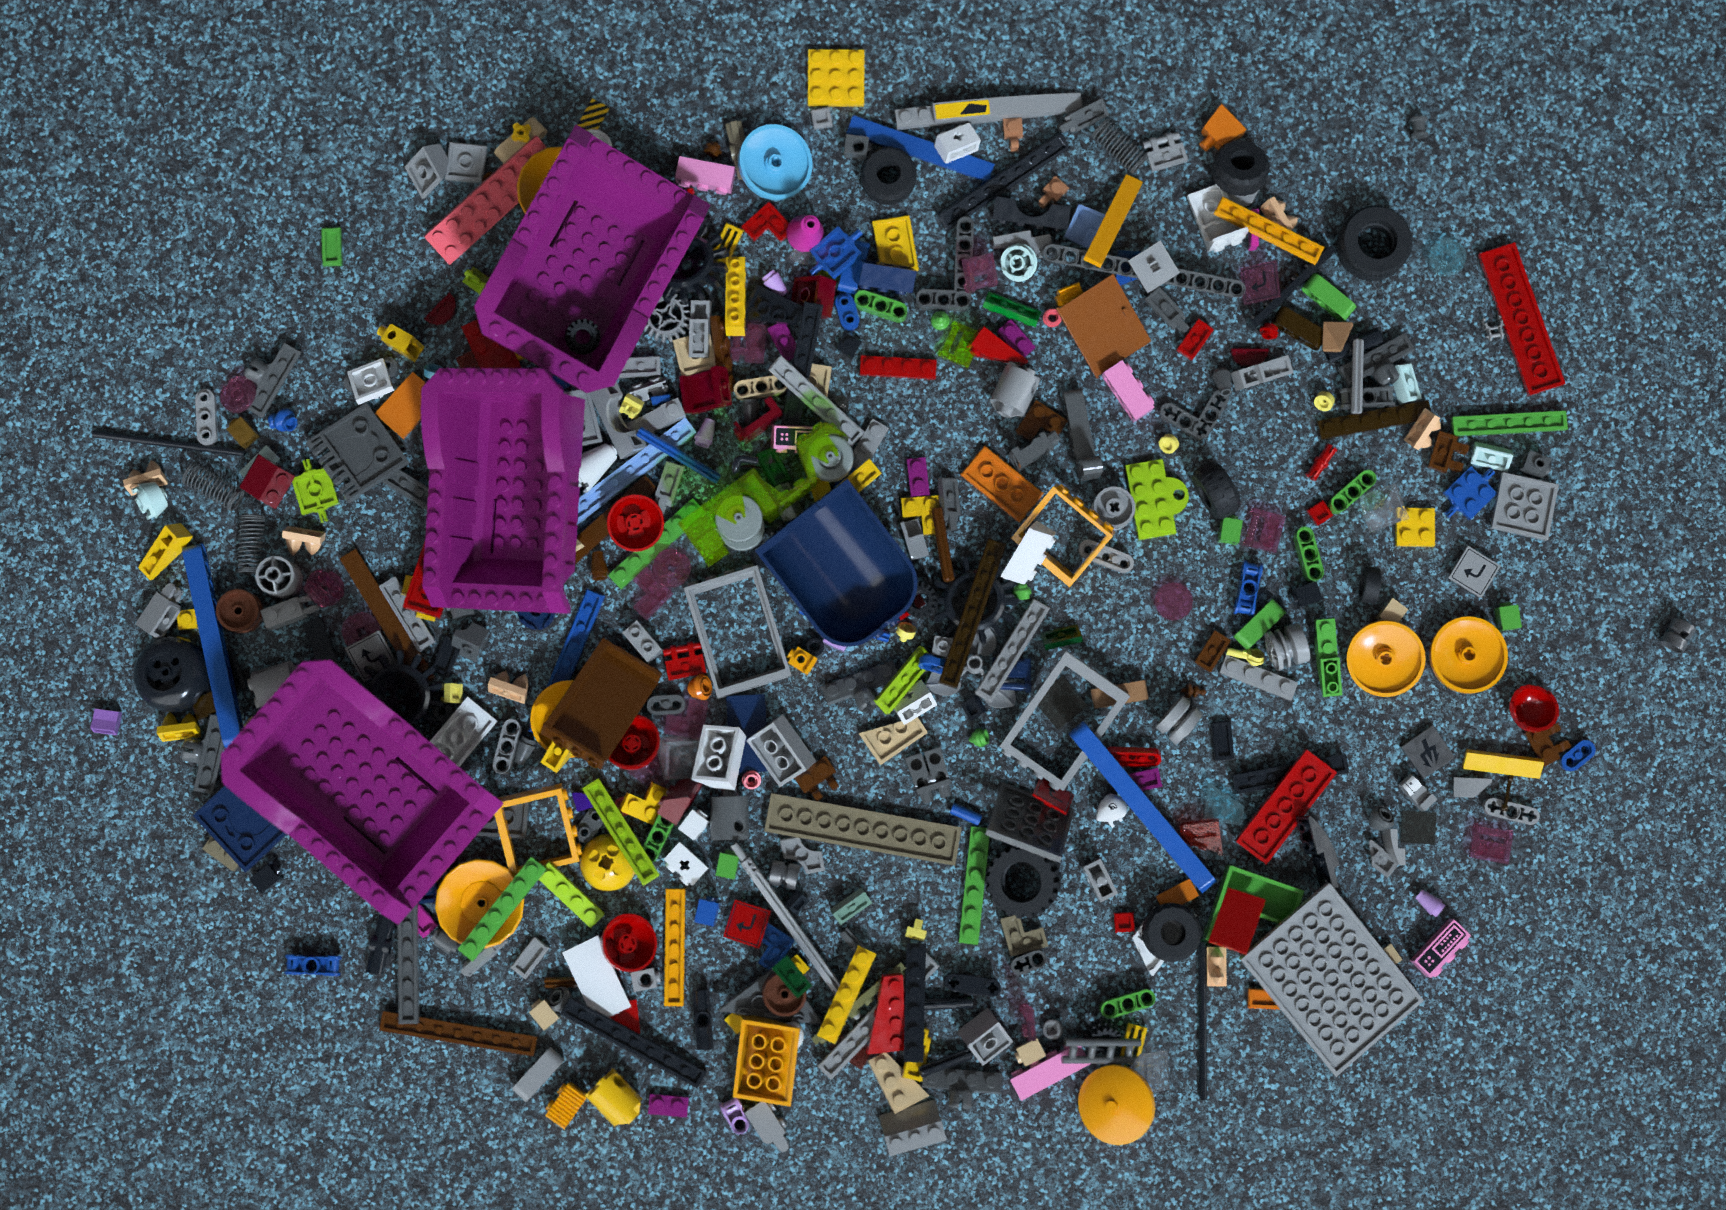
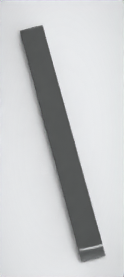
[1041,244,1246,297]

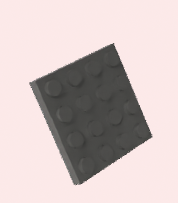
[985,782,1075,863]

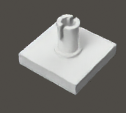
[347,358,394,405]

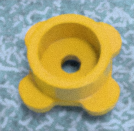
[511,123,531,143]

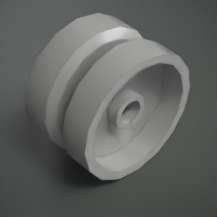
[1091,486,1135,531]
[1155,696,1204,745]

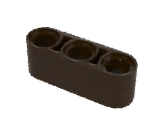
[1271,306,1323,351]

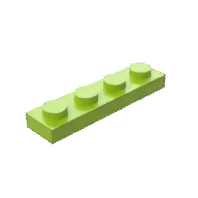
[873,646,929,714]
[539,861,605,928]

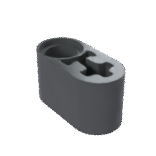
[1010,949,1047,975]

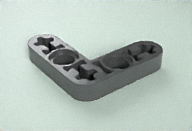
[1159,390,1229,440]

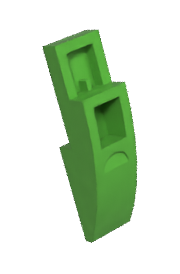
[1314,617,1342,697]

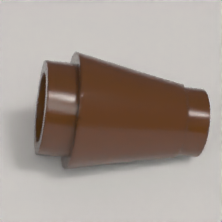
[590,551,609,581]

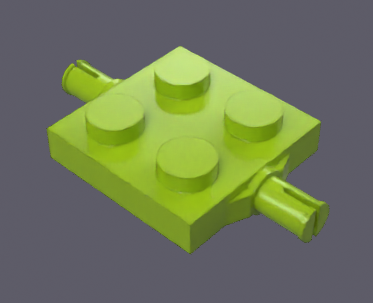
[292,459,340,523]

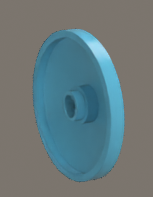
[738,124,812,200]

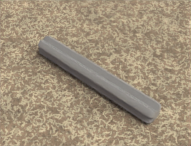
[1351,339,1364,414]

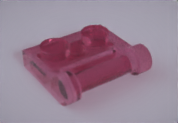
[962,252,998,293]
[1242,508,1286,554]
[1468,823,1513,864]
[1019,1003,1036,1042]

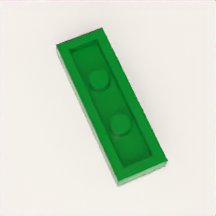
[983,292,1042,327]

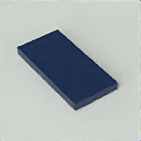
[726,694,768,773]

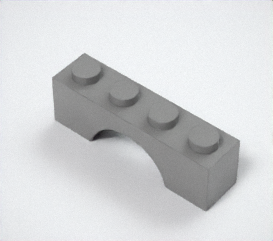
[589,382,647,459]

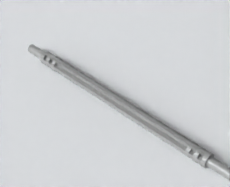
[731,842,861,1021]

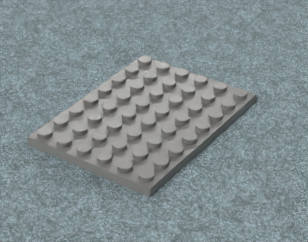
[1239,882,1424,1077]

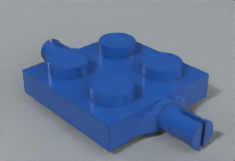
[809,226,863,279]
[1442,466,1497,520]

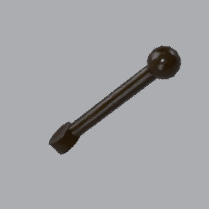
[1501,775,1514,811]

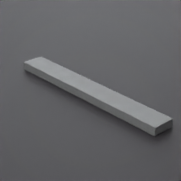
[817,953,940,1080]

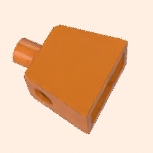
[1199,104,1247,151]

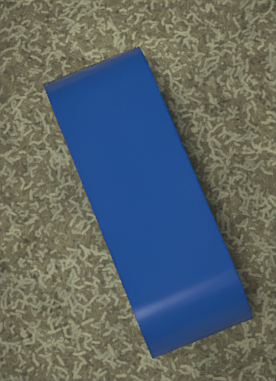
[838,240,871,295]

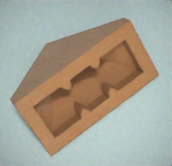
[1323,322,1353,352]

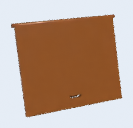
[1056,274,1151,379]

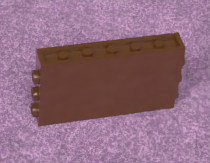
[541,638,663,770]

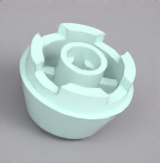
[1001,243,1037,282]
[131,482,168,520]

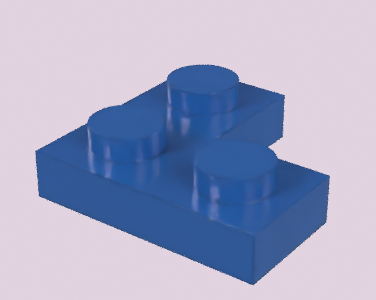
[758,923,795,970]

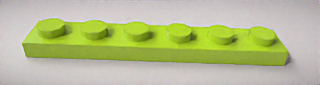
[582,778,660,886]

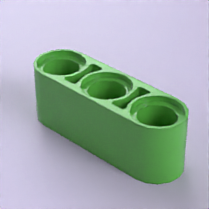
[1302,273,1356,322]
[854,290,907,323]
[1327,470,1376,514]
[1293,527,1324,583]
[1233,598,1286,650]
[643,815,675,863]
[1099,988,1156,1019]

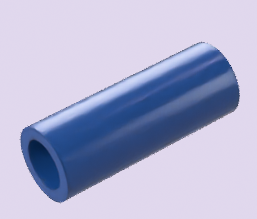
[950,803,982,826]

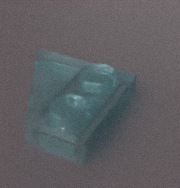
[1203,783,1244,825]

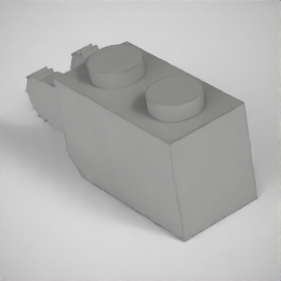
[135,583,183,638]
[260,594,319,630]
[745,1102,789,1152]

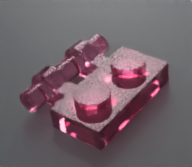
[730,324,767,364]

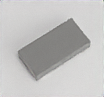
[510,936,550,979]

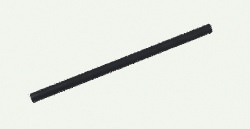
[92,430,245,457]
[1198,942,1207,1100]

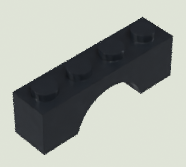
[992,194,1071,232]

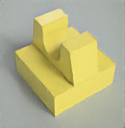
[619,393,645,419]
[440,683,463,704]
[905,919,927,941]

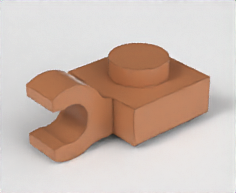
[1003,118,1023,152]
[1038,176,1069,209]

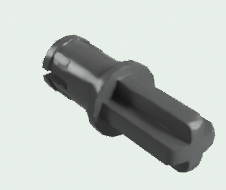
[840,928,868,952]

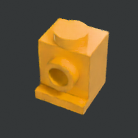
[787,647,818,676]

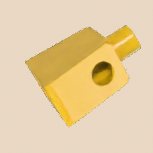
[377,324,425,363]

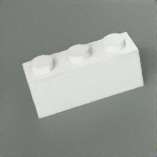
[1001,521,1056,584]
[691,725,746,790]

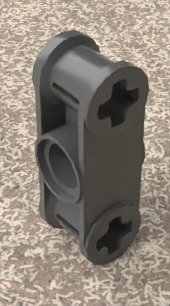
[1339,386,1395,410]

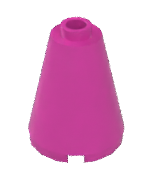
[787,214,824,252]

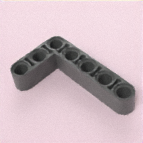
[915,217,974,312]
[1062,388,1103,482]

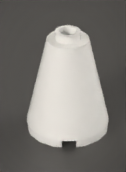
[578,443,617,493]

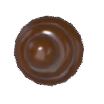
[1181,683,1207,699]

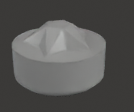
[1043,1019,1063,1040]

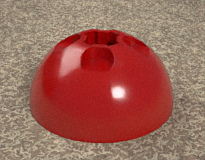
[607,494,664,552]
[608,715,660,770]
[601,914,657,972]

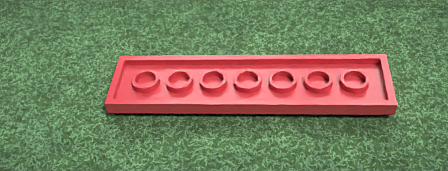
[423,135,547,265]

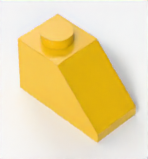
[540,742,572,773]

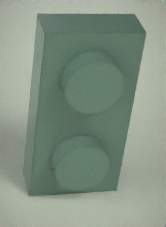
[830,887,872,925]

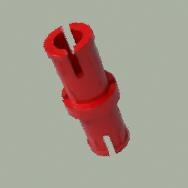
[1305,444,1337,481]

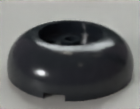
[134,635,209,712]

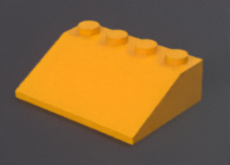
[733,1015,800,1106]

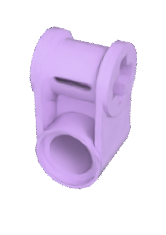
[719,1097,750,1134]

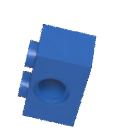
[694,895,721,926]

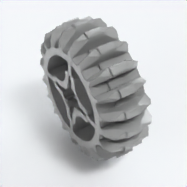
[644,293,691,343]

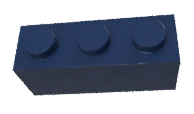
[854,259,917,295]

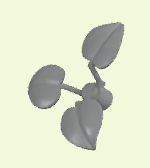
[926,628,1016,708]

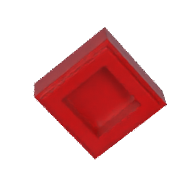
[1306,500,1334,526]
[1113,912,1135,933]

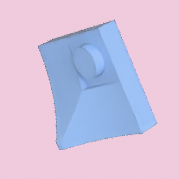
[1063,204,1105,249]

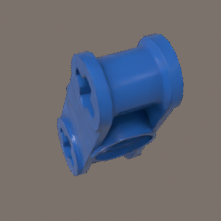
[1233,560,1263,618]
[284,954,342,976]

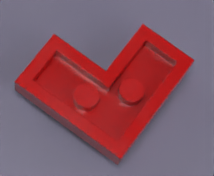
[741,202,789,243]

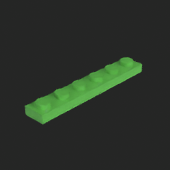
[1451,411,1568,437]
[608,498,706,590]
[958,826,990,945]
[457,857,547,962]

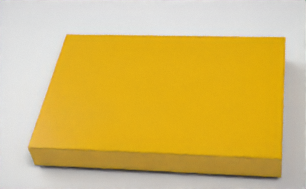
[872,215,919,271]

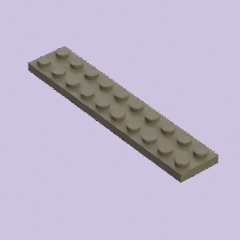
[764,793,962,866]

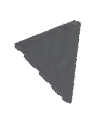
[718,968,823,1025]

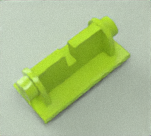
[462,266,489,294]

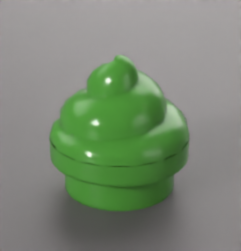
[931,311,950,330]
[1012,583,1032,600]
[969,728,989,747]

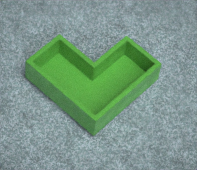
[1202,865,1304,941]

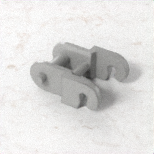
[1482,315,1505,341]

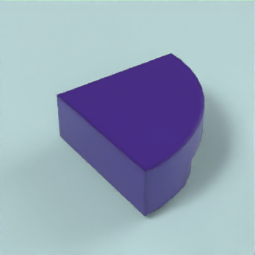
[572,793,593,812]

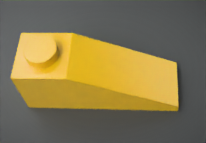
[138,523,193,580]

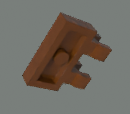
[1427,431,1469,474]
[1523,723,1571,767]
[794,756,839,801]

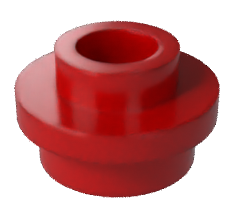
[1259,323,1278,340]

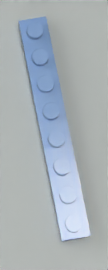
[577,418,697,525]

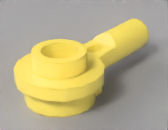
[1226,648,1265,666]

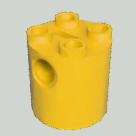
[585,1068,643,1127]

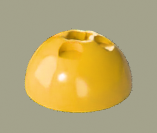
[580,834,635,891]

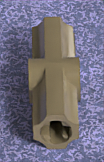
[726,121,745,180]

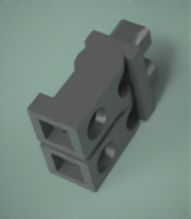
[1008,430,1061,472]
[904,747,951,804]

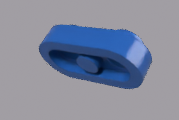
[835,293,859,331]
[918,654,947,674]
[1559,740,1596,772]

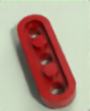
[1107,747,1161,767]

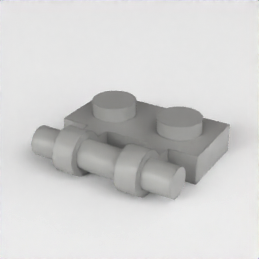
[1142,132,1188,173]

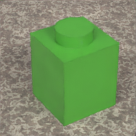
[1217,515,1243,545]
[1494,602,1522,631]
[715,850,739,879]

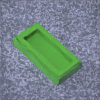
[321,227,343,267]

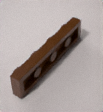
[710,315,735,392]

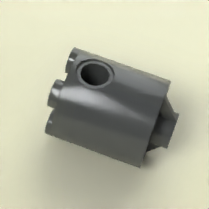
[710,789,749,840]

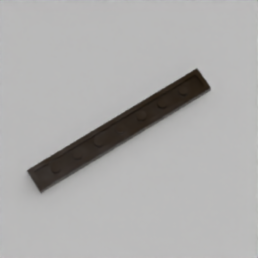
[938,538,1006,689]

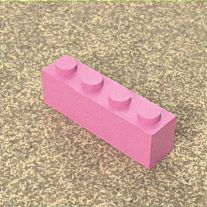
[1009,1045,1090,1101]

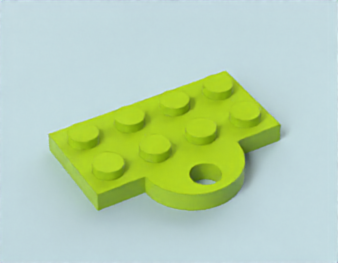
[1125,459,1189,541]

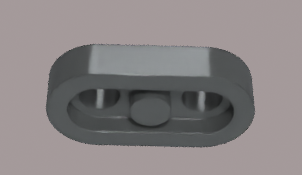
[647,695,686,716]
[576,807,604,842]

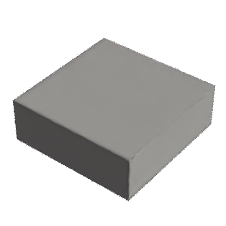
[811,107,833,130]

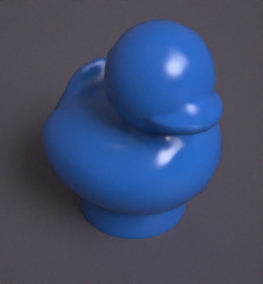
[268,408,297,432]

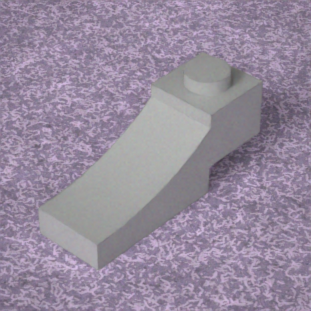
[992,230,1053,258]
[689,300,712,358]
[1231,355,1293,391]
[627,398,687,434]

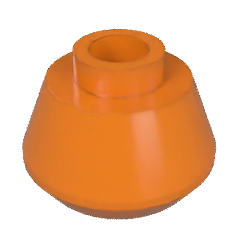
[687,674,712,700]

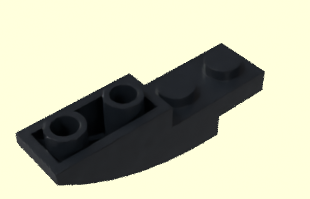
[1296,816,1340,889]

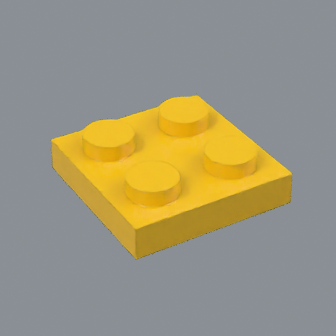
[1395,508,1435,547]

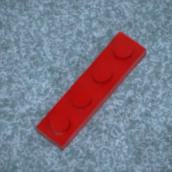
[860,355,937,380]

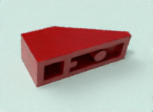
[966,326,1028,366]

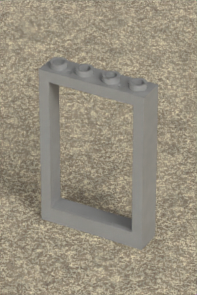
[684,564,792,699]
[999,651,1130,791]

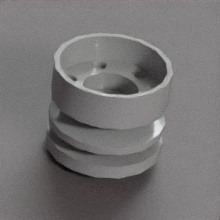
[1265,623,1310,671]

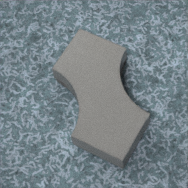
[780,837,825,874]

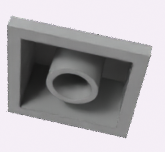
[957,1007,1013,1066]

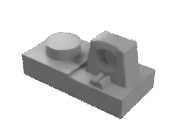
[774,482,803,522]

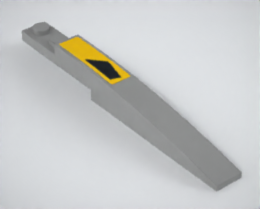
[895,93,1082,130]

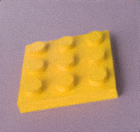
[808,49,864,107]

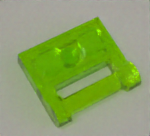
[937,321,977,369]

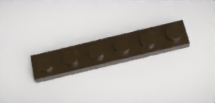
[1316,400,1431,441]

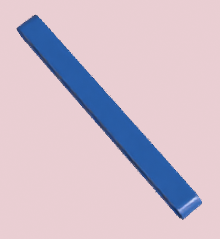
[182,543,244,748]
[1068,721,1217,894]

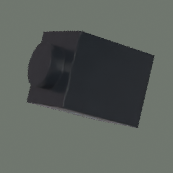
[1290,581,1323,608]
[249,864,284,894]

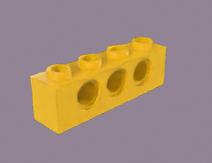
[725,257,746,336]

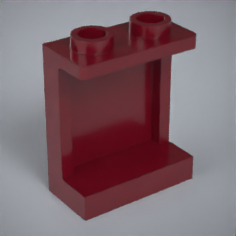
[679,366,732,415]
[733,396,782,444]

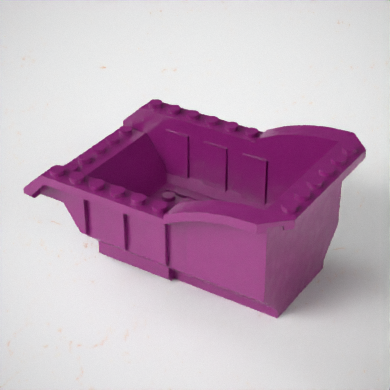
[474,124,710,393]
[421,368,585,614]
[221,660,504,925]

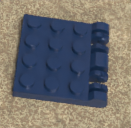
[193,786,287,872]

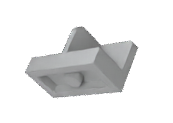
[900,519,929,561]

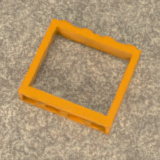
[1011,483,1116,587]
[495,783,582,876]

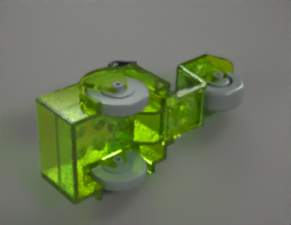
[678,421,854,568]

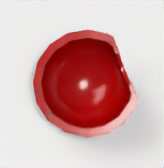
[1509,684,1559,733]

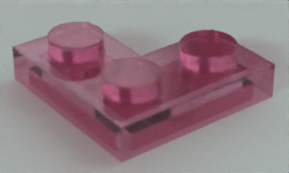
[633,567,674,621]
[664,699,709,740]

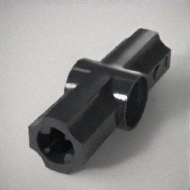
[1324,327,1383,363]
[366,914,395,976]
[692,989,714,1050]

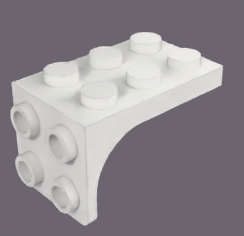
[1187,185,1249,252]

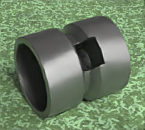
[1660,618,1696,654]
[769,860,800,890]

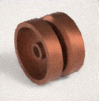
[216,589,264,634]
[762,973,806,1016]

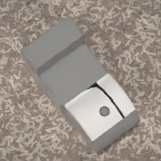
[1399,774,1437,811]

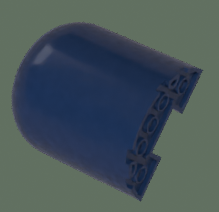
[754,479,918,647]

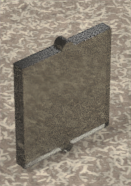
[1399,810,1437,845]

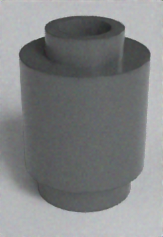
[431,927,461,955]

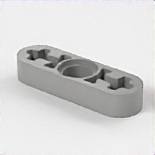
[1482,798,1540,825]

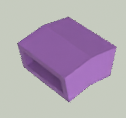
[90,709,122,735]

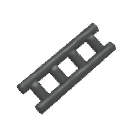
[1061,1038,1141,1064]

